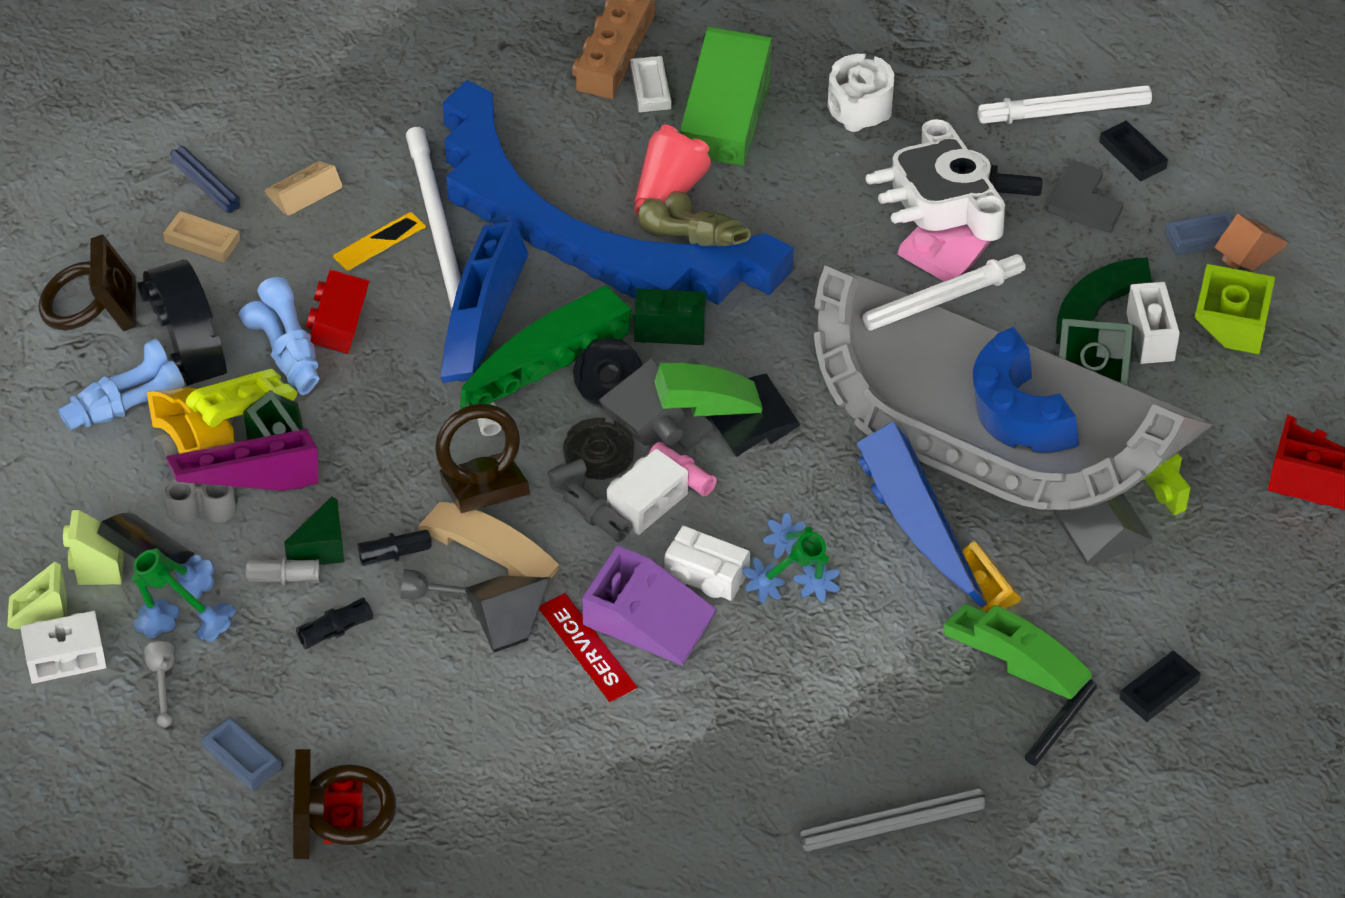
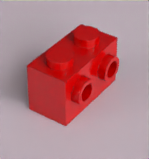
[305,269,370,354]

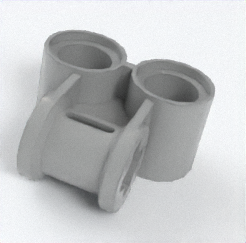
[163,478,236,525]

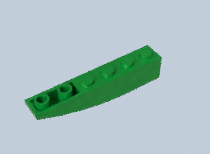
[460,285,632,409]

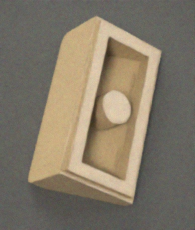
[264,161,342,215]

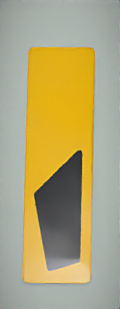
[333,212,426,271]

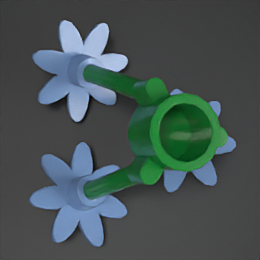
[742,512,840,603]

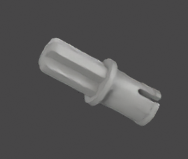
[246,556,320,586]

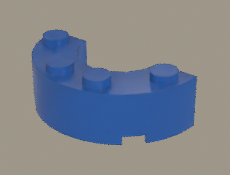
[973,327,1079,453]

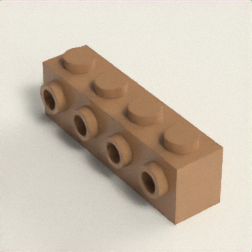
[572,0,655,99]

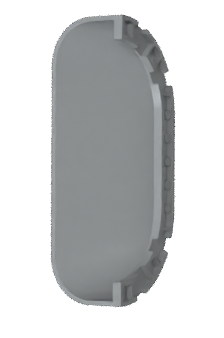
[814,265,1213,510]

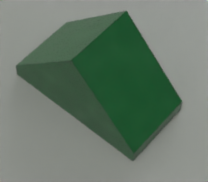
[284,496,344,565]

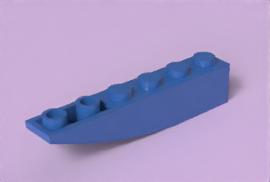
[441,221,529,383]

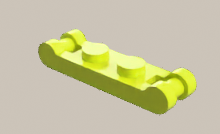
[186,369,298,428]

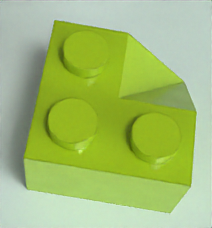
[1195,264,1275,355]

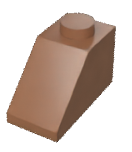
[1214,213,1289,271]

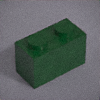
[634,288,706,345]

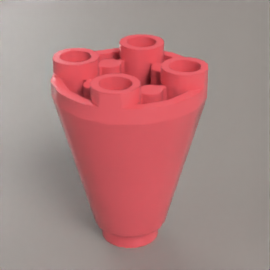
[634,124,711,216]

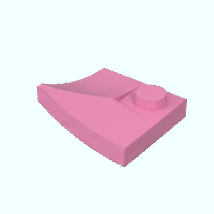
[897,225,990,282]

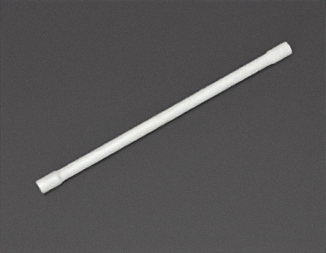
[406,127,501,436]

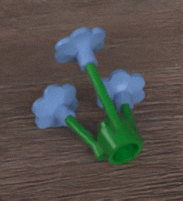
[131,548,236,642]

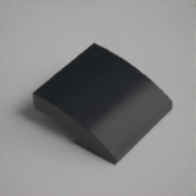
[710,373,800,457]
[97,513,194,571]

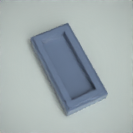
[1165,211,1233,255]
[201,717,282,791]

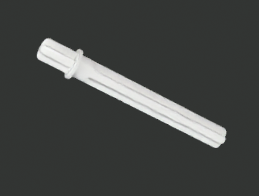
[977,85,1152,124]
[862,254,1026,331]

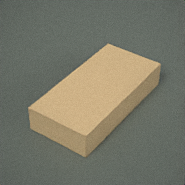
[163,211,240,263]

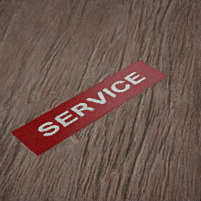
[539,593,638,703]

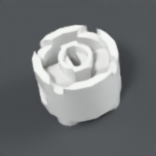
[827,53,894,132]

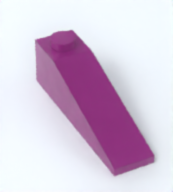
[166,429,318,491]

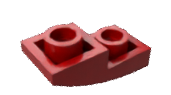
[324,780,363,844]

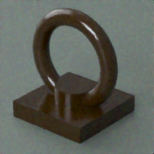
[38,234,136,331]
[435,404,530,513]
[293,749,396,859]

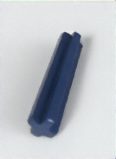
[170,146,240,213]

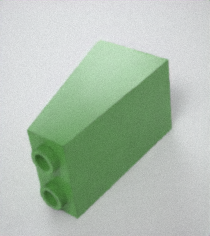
[680,27,772,166]

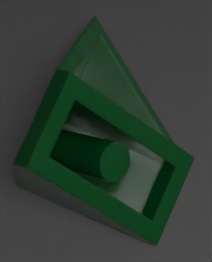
[243,390,304,440]

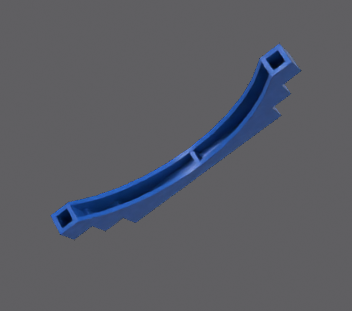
[443,80,794,305]

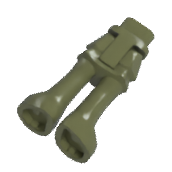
[639,191,751,247]

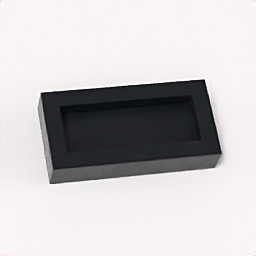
[1099,120,1168,182]
[1120,650,1201,722]

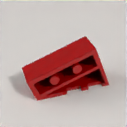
[1267,414,1345,510]

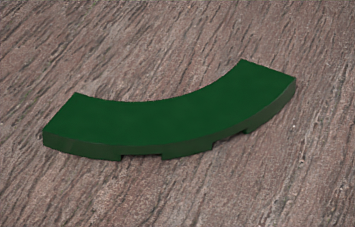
[1055,257,1152,344]

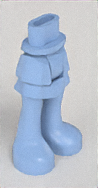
[239,277,319,395]
[57,339,186,431]

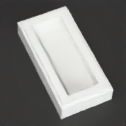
[630,56,671,112]

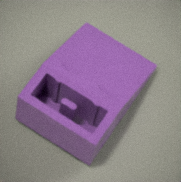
[582,545,716,666]

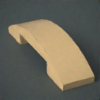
[418,502,559,579]

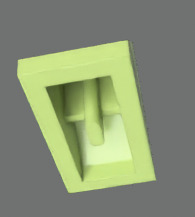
[7,562,68,629]

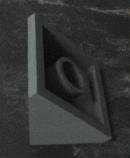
[1054,493,1152,565]

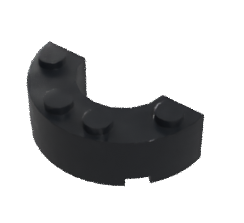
[138,259,227,386]

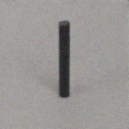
[1025,679,1097,766]

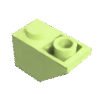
[63,510,125,585]

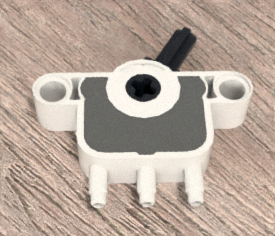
[866,119,1043,241]

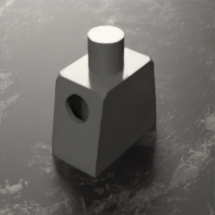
[599,358,685,446]

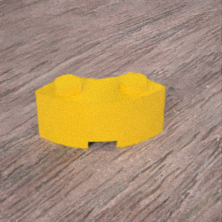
[147,387,235,454]

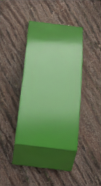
[654,363,763,416]

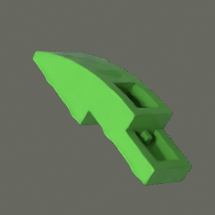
[944,603,1092,699]

